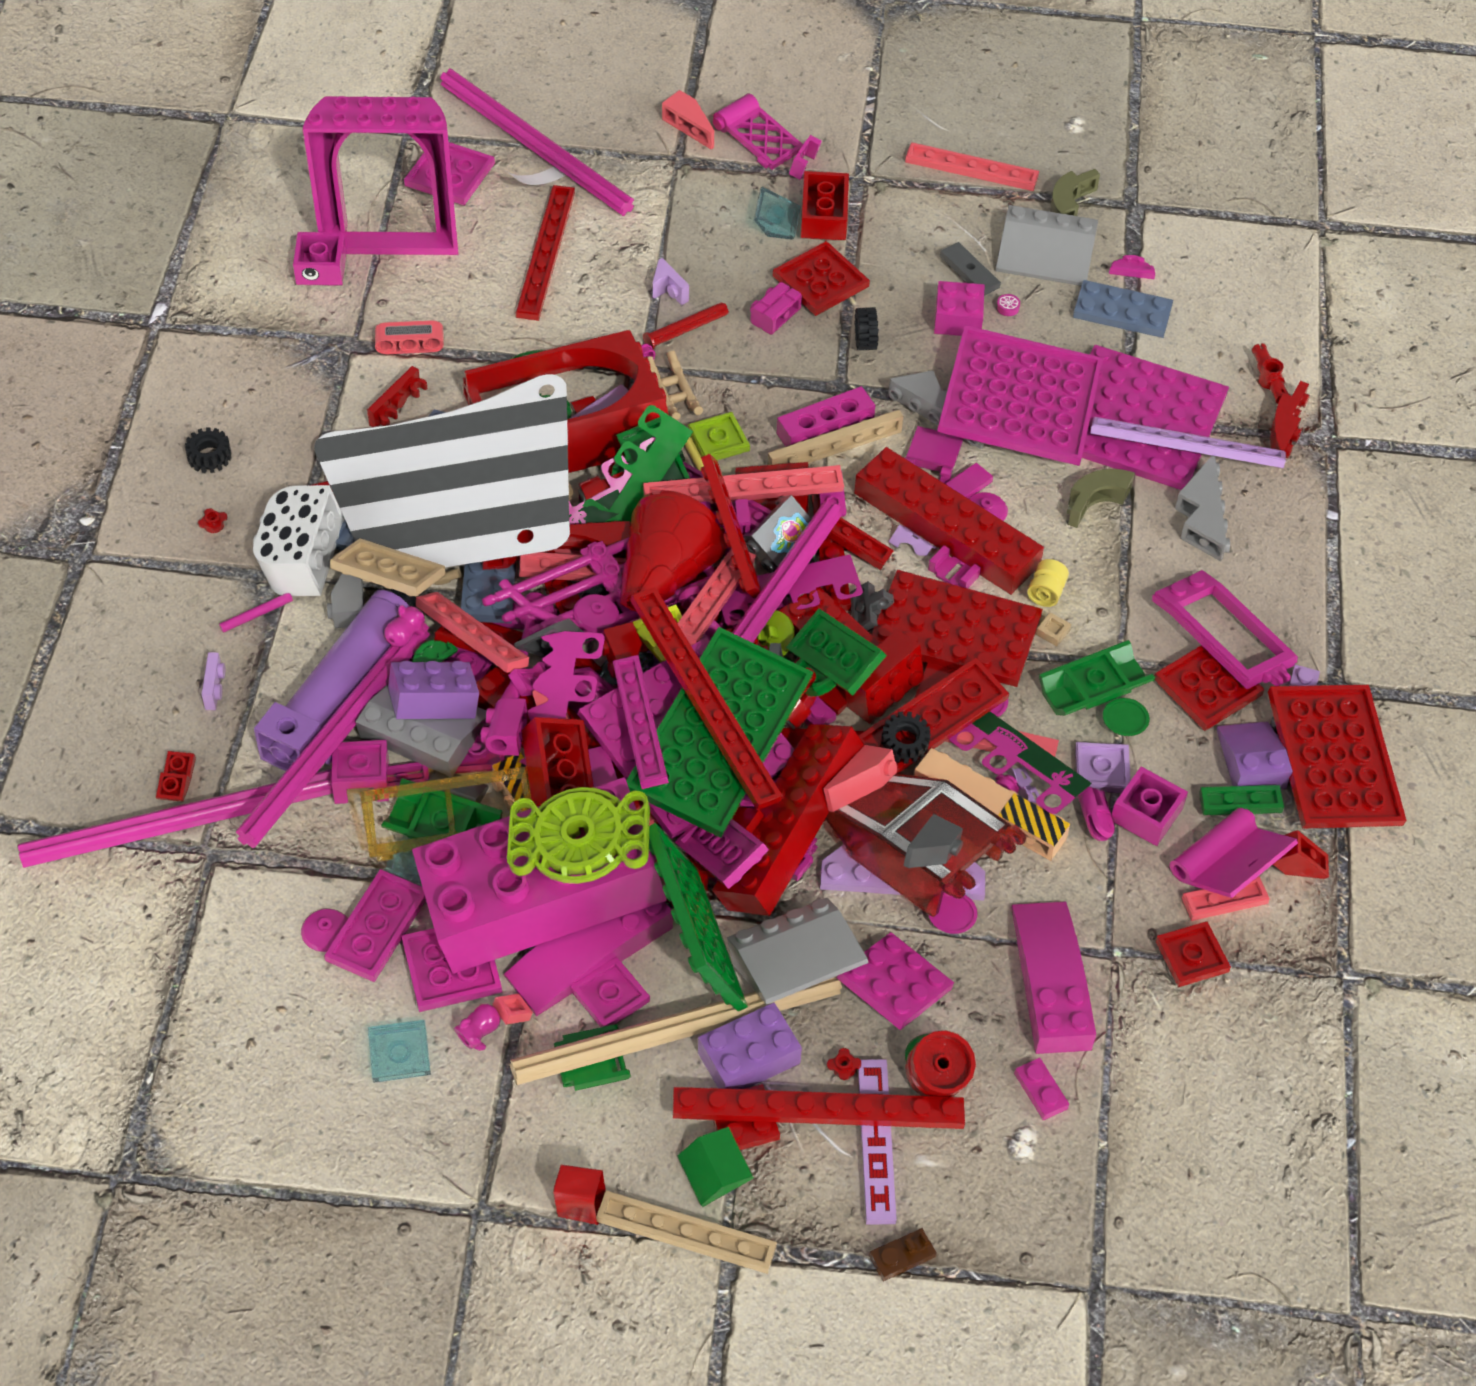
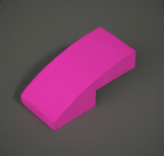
[508,662,551,696]

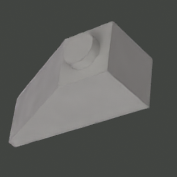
[327,573,364,629]

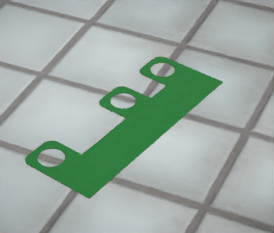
[582,405,693,525]

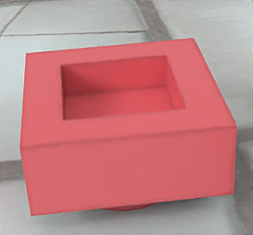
[492,994,533,1025]

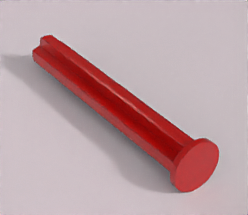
[643,302,729,350]

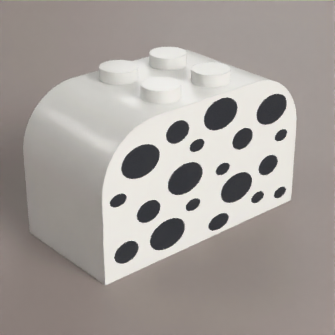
[253,485,344,596]

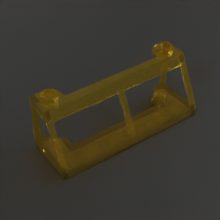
[360,766,531,862]

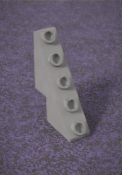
[888,370,984,449]
[1175,455,1230,561]

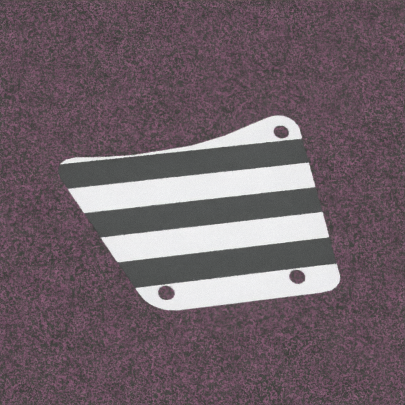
[314,374,570,567]

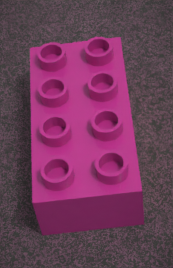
[412,777,667,974]

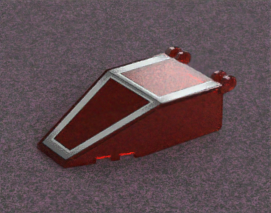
[824,774,1026,917]

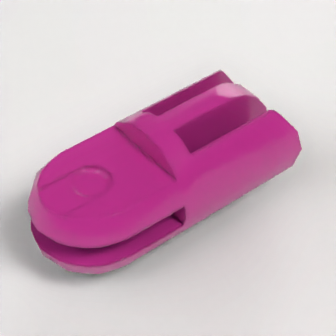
[1078,787,1115,841]

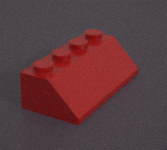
[521,717,594,807]

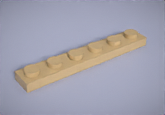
[768,410,903,465]
[596,1191,777,1274]

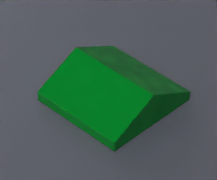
[677,1127,754,1207]

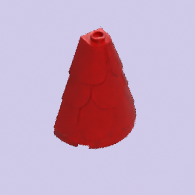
[620,490,727,612]

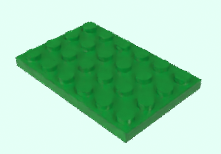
[649,823,748,1012]

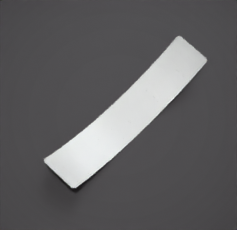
[505,166,566,185]

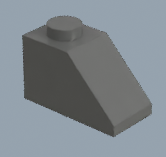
[903,814,963,868]

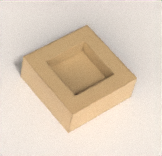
[1036,612,1072,646]

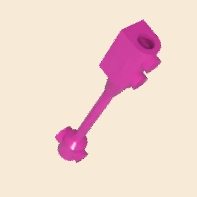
[481,592,554,756]

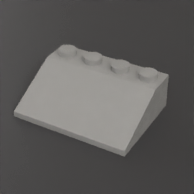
[996,205,1098,286]
[355,685,487,778]
[727,897,868,1005]

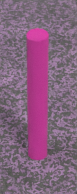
[219,593,293,633]

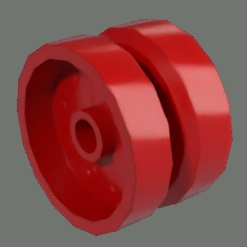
[905,1030,976,1097]

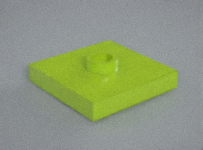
[687,412,750,460]

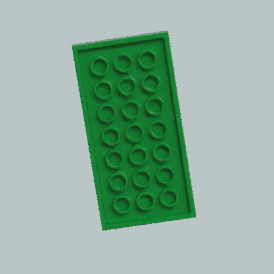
[626,627,814,838]

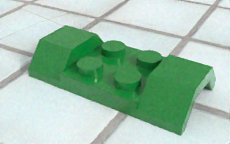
[1039,640,1155,716]
[381,778,503,844]

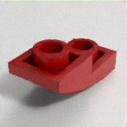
[156,751,196,802]

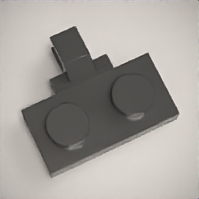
[850,581,894,631]

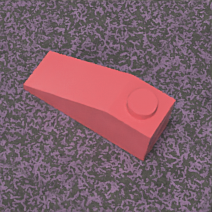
[662,90,714,149]
[823,745,897,812]

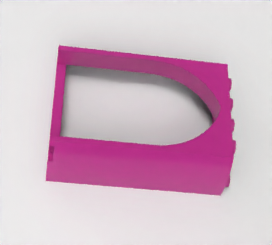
[303,96,459,255]

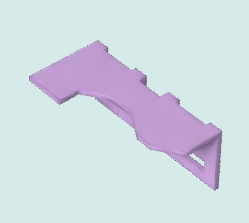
[889,524,938,556]
[1008,767,1040,804]

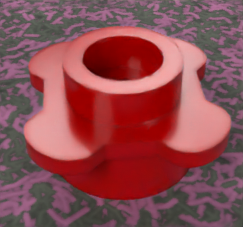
[198,508,228,533]
[827,1048,862,1080]

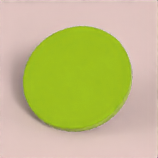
[757,610,795,656]

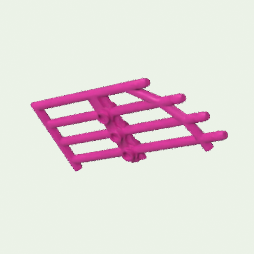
[482,537,715,639]

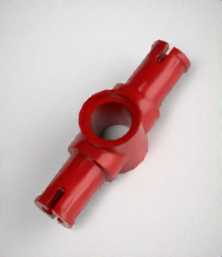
[1252,343,1290,404]

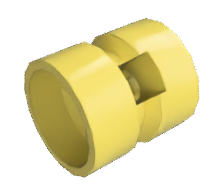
[1027,559,1069,607]

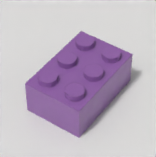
[388,661,479,719]
[698,1002,802,1089]

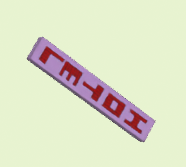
[858,1059,897,1225]

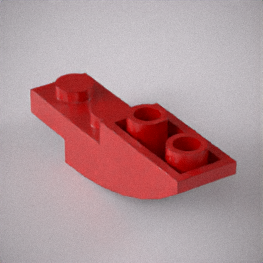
[1270,380,1310,459]

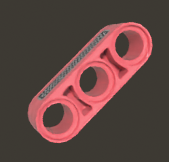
[375,321,444,354]

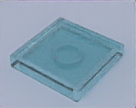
[368,1020,431,1083]

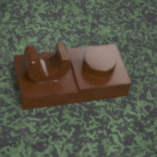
[869,1228,937,1282]

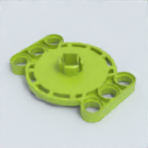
[507,787,650,884]

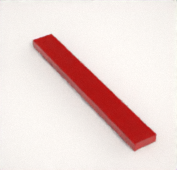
[516,185,575,321]

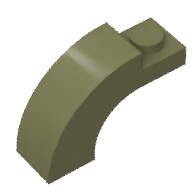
[1050,169,1100,216]
[1067,469,1135,528]

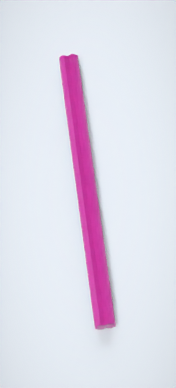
[440,68,634,216]
[732,501,842,643]
[236,623,430,848]
[18,769,348,868]

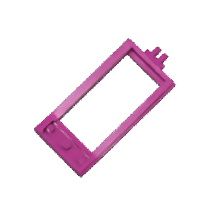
[1152,570,1298,689]

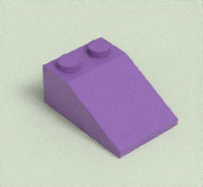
[1217,722,1293,790]

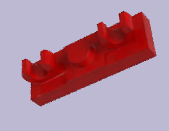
[367,366,428,427]

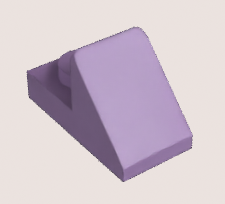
[653,258,689,305]

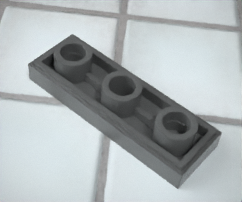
[940,242,1001,296]

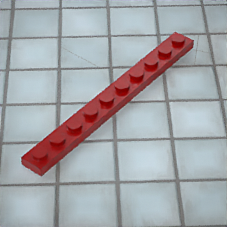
[631,587,783,811]
[673,1087,965,1129]

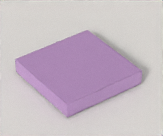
[1075,742,1130,793]

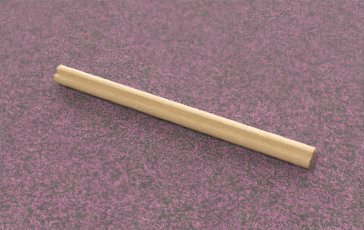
[510,976,842,1085]

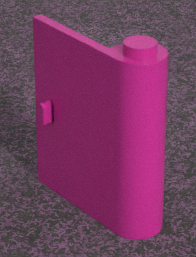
[1170,808,1298,898]

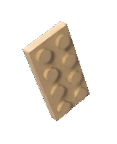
[330,538,445,597]

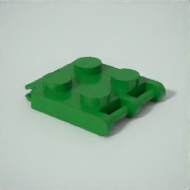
[554,1024,631,1091]

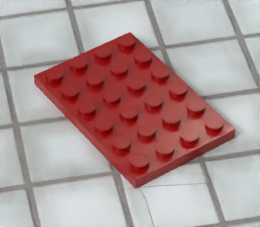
[871,569,1043,687]
[1267,685,1407,829]

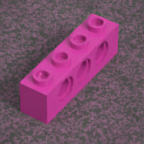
[776,386,876,447]

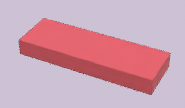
[1182,876,1270,921]

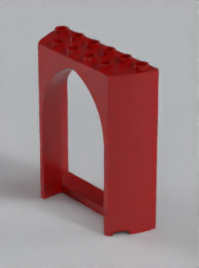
[463,329,669,473]

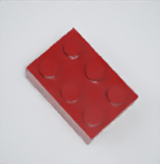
[801,171,849,240]
[845,629,924,724]

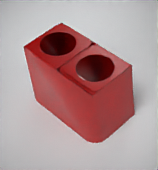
[553,1164,606,1225]

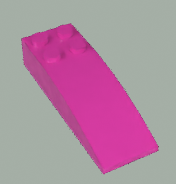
[504,902,673,1017]
[1011,902,1096,1054]

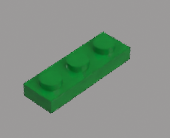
[1199,785,1284,815]

